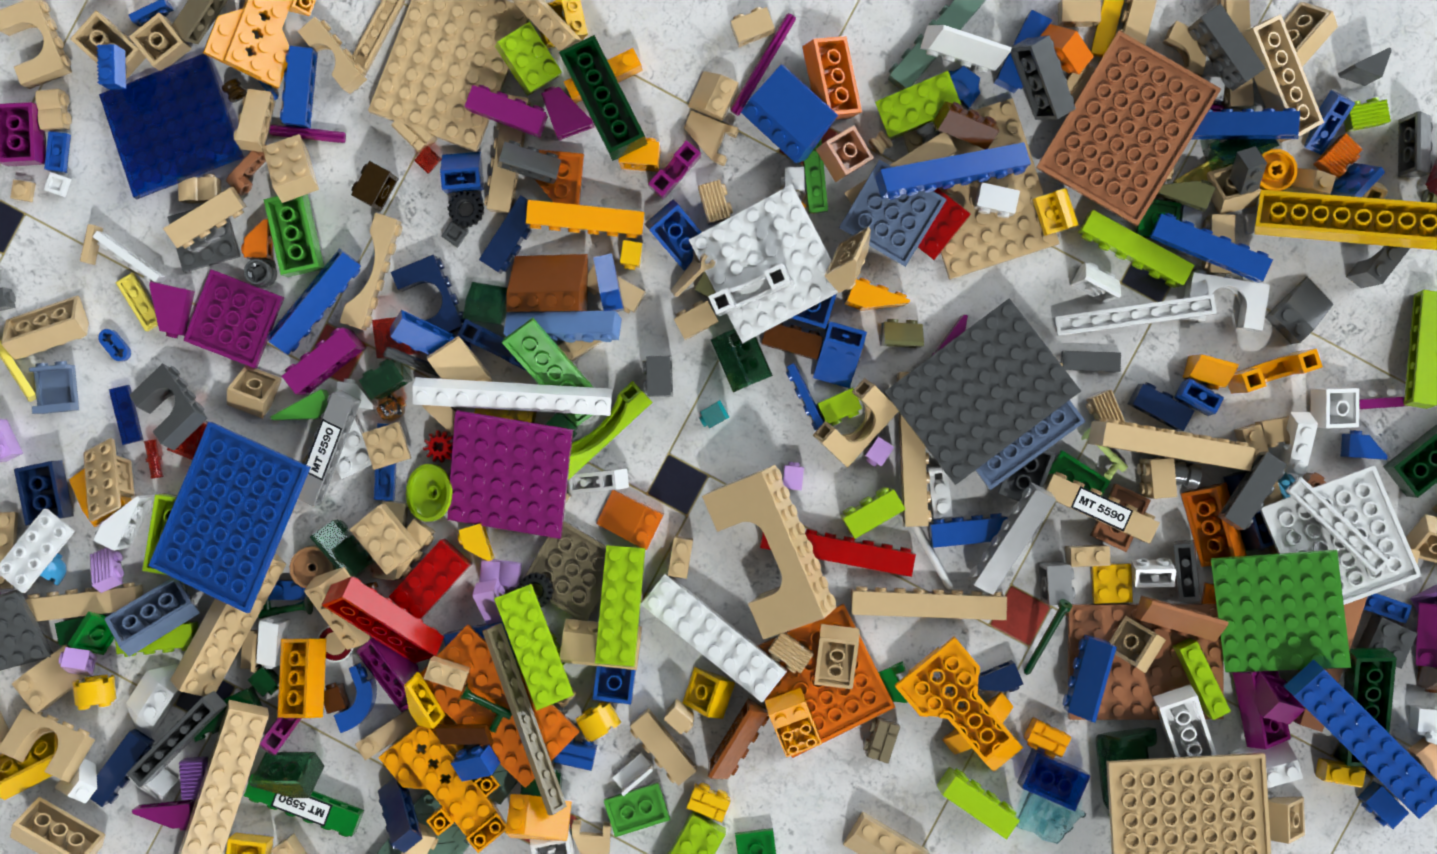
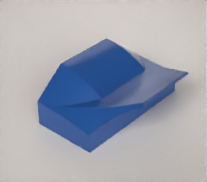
[949,66,980,109]

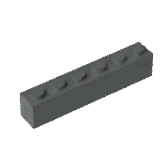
[126,691,227,788]

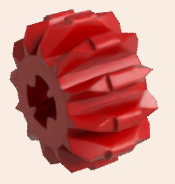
[423,430,453,463]

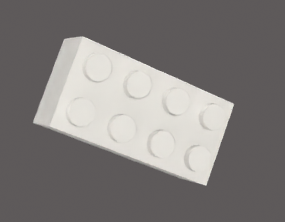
[1153,684,1217,757]

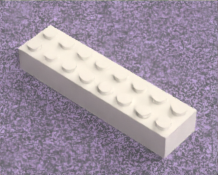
[641,573,787,702]

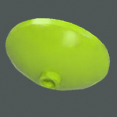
[406,464,452,522]

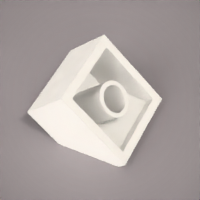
[1311,388,1359,428]

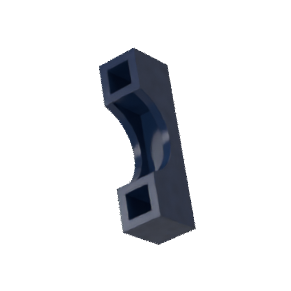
[457,319,527,371]

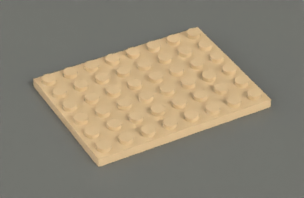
[368,0,529,153]
[903,98,1060,280]
[1106,752,1271,854]

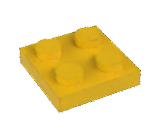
[1091,563,1133,604]

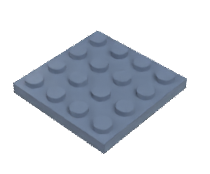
[839,159,947,267]

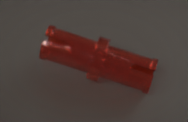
[143,439,164,479]

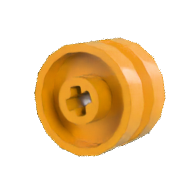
[1259,149,1297,191]

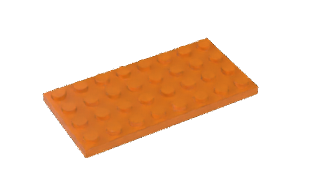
[420,624,580,788]

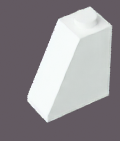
[256,616,291,669]
[55,759,97,803]

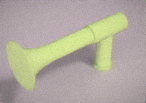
[1081,428,1128,480]

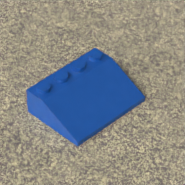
[741,64,838,163]

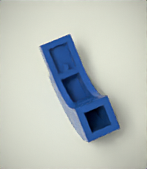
[333,662,377,733]

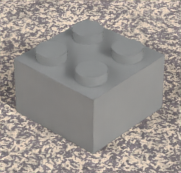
[1038,561,1075,606]

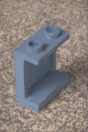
[29,361,79,414]

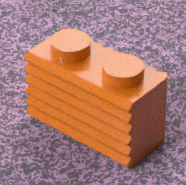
[1313,133,1363,178]

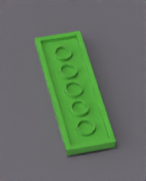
[502,318,594,427]

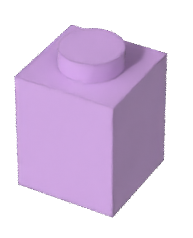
[864,436,894,467]
[782,462,804,490]

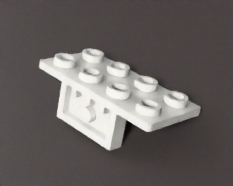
[0,509,75,593]

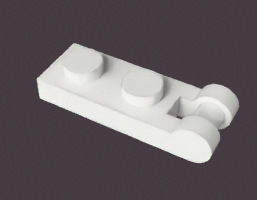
[927,465,953,518]

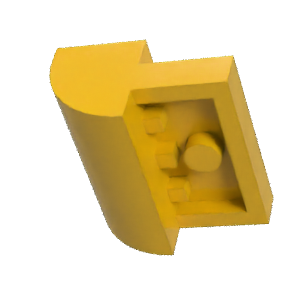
[1033,188,1079,236]

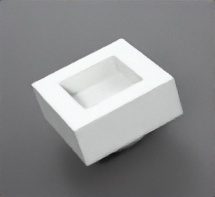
[44,172,72,197]

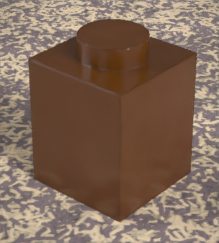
[324,682,350,714]

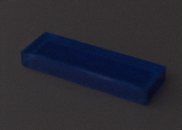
[109,385,144,445]

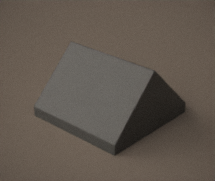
[1338,47,1392,86]

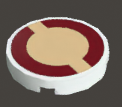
[317,626,354,662]

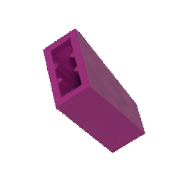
[541,86,595,141]
[149,282,195,338]

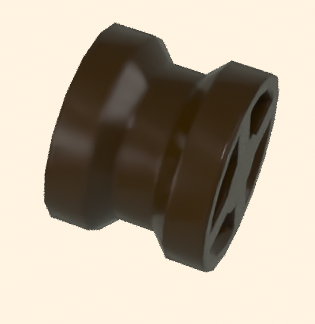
[222,79,247,103]

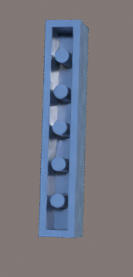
[503,311,622,343]

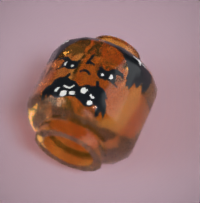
[376,393,407,422]

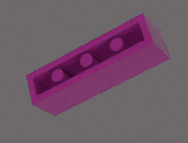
[464,84,548,138]

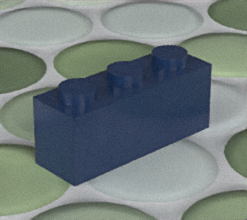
[1128,382,1194,431]

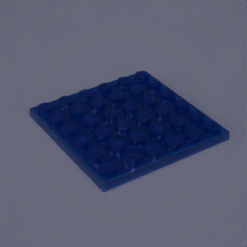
[99,54,244,200]

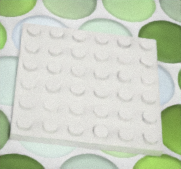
[689,184,838,343]
[1260,465,1422,605]

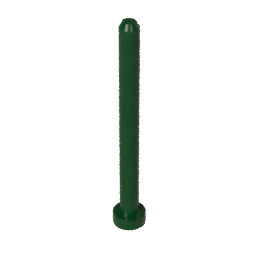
[1024,599,1073,675]

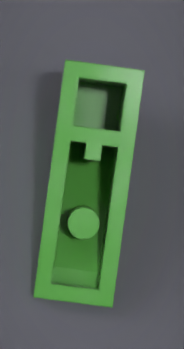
[270,389,329,420]

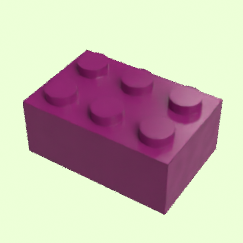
[0,102,45,166]

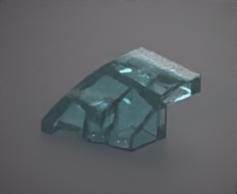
[1017,790,1086,844]

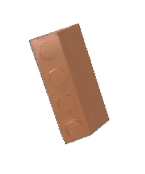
[1135,595,1229,643]

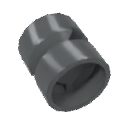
[244,259,277,287]
[1174,460,1202,489]

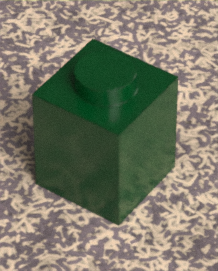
[248,667,279,697]

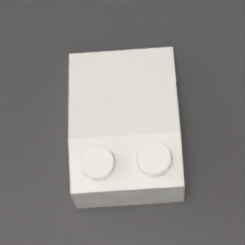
[1070,262,1121,303]
[93,495,155,551]

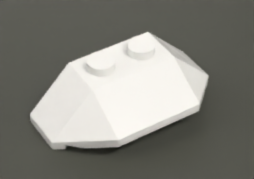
[126,663,181,738]

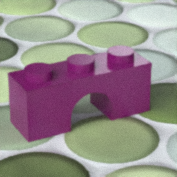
[648,140,701,200]

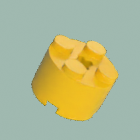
[72,675,117,710]
[575,701,621,742]

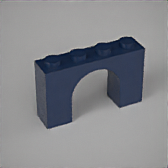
[391,255,466,333]

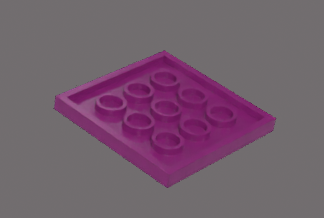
[183,269,284,369]

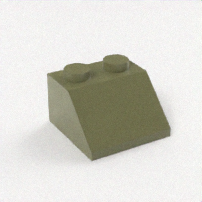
[881,319,924,348]

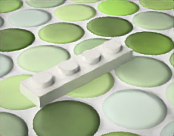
[93,231,166,284]

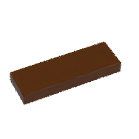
[435,724,493,745]

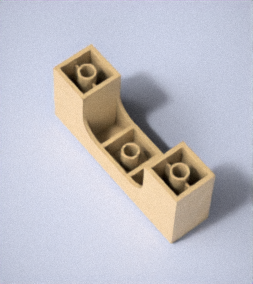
[702,465,836,640]

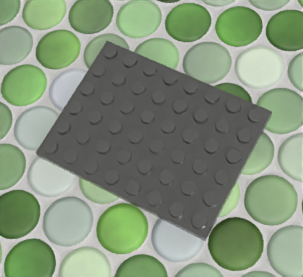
[884,298,1081,485]

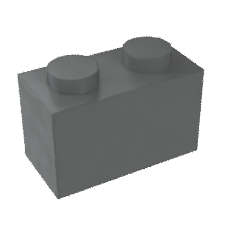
[1229,146,1267,195]

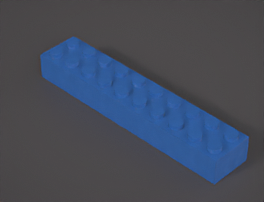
[1284,659,1437,819]

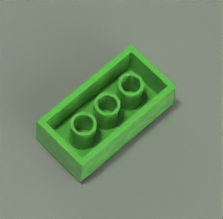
[263,194,324,277]

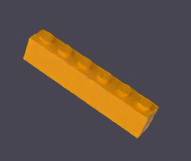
[525,200,644,239]

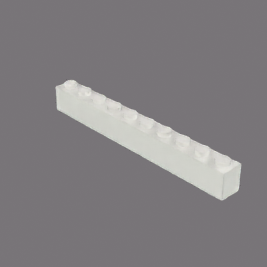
[413,377,612,416]

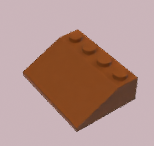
[507,254,588,312]
[708,698,769,779]

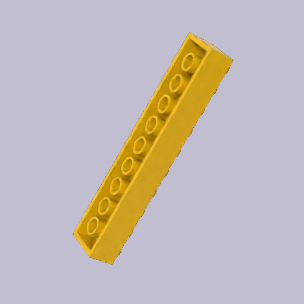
[1254,190,1437,250]

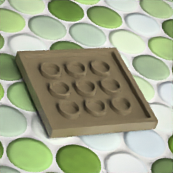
[524,521,606,621]

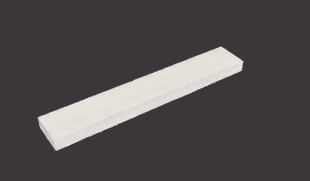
[1285,477,1390,575]

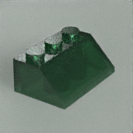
[1203,139,1279,171]
[711,329,773,393]
[310,519,373,578]

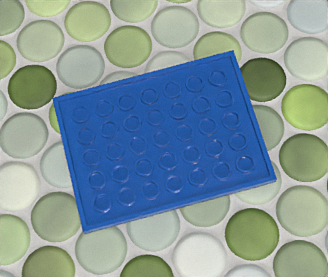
[148,422,311,613]

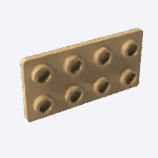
[83,438,135,521]

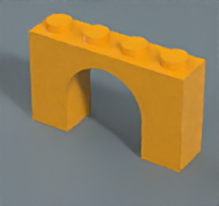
[1228,348,1323,394]

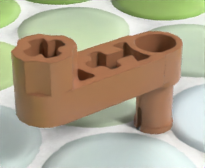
[226,144,267,196]

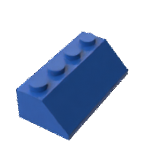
[1062,634,1117,723]

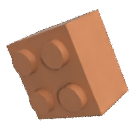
[816,125,874,182]

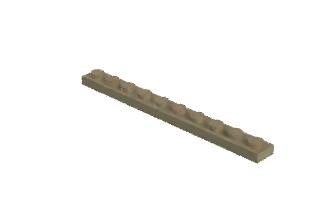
[482,623,567,815]

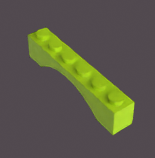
[568,381,653,480]

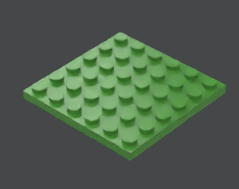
[1211,550,1351,672]

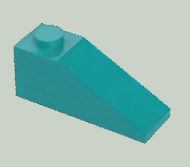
[699,400,730,429]

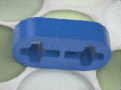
[98,329,131,361]

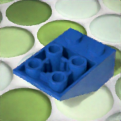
[813,321,867,388]

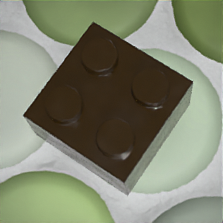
[351,161,399,212]

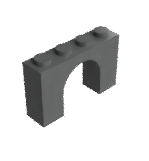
[1346,246,1410,288]
[129,363,207,450]

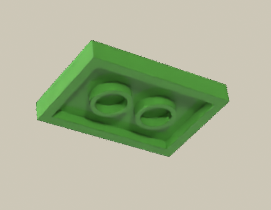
[604,782,670,837]

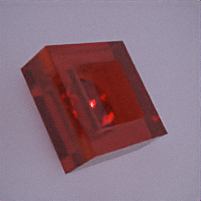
[414,146,442,174]

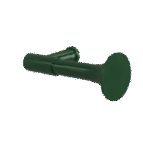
[258,595,313,618]
[458,683,512,733]

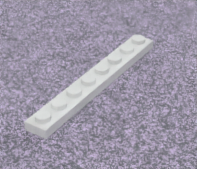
[1055,294,1217,336]

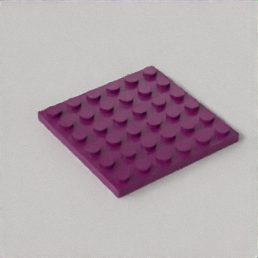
[447,410,573,539]

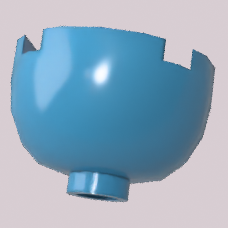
[40,553,67,586]

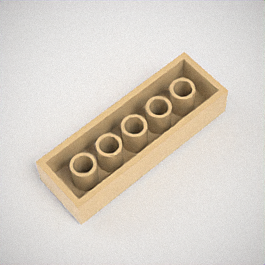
[1241,14,1324,142]

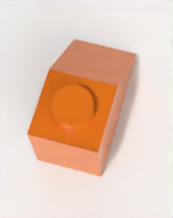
[241,219,273,260]

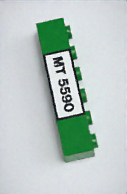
[244,770,364,837]

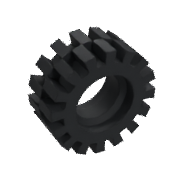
[447,191,484,227]
[517,573,554,607]

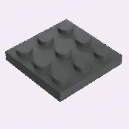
[167,209,241,273]

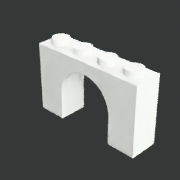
[708,263,792,316]
[1180,270,1270,332]

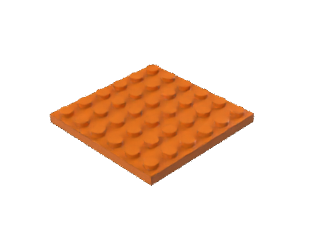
[758,603,895,758]

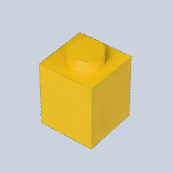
[620,240,643,270]

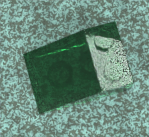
[250,752,325,798]

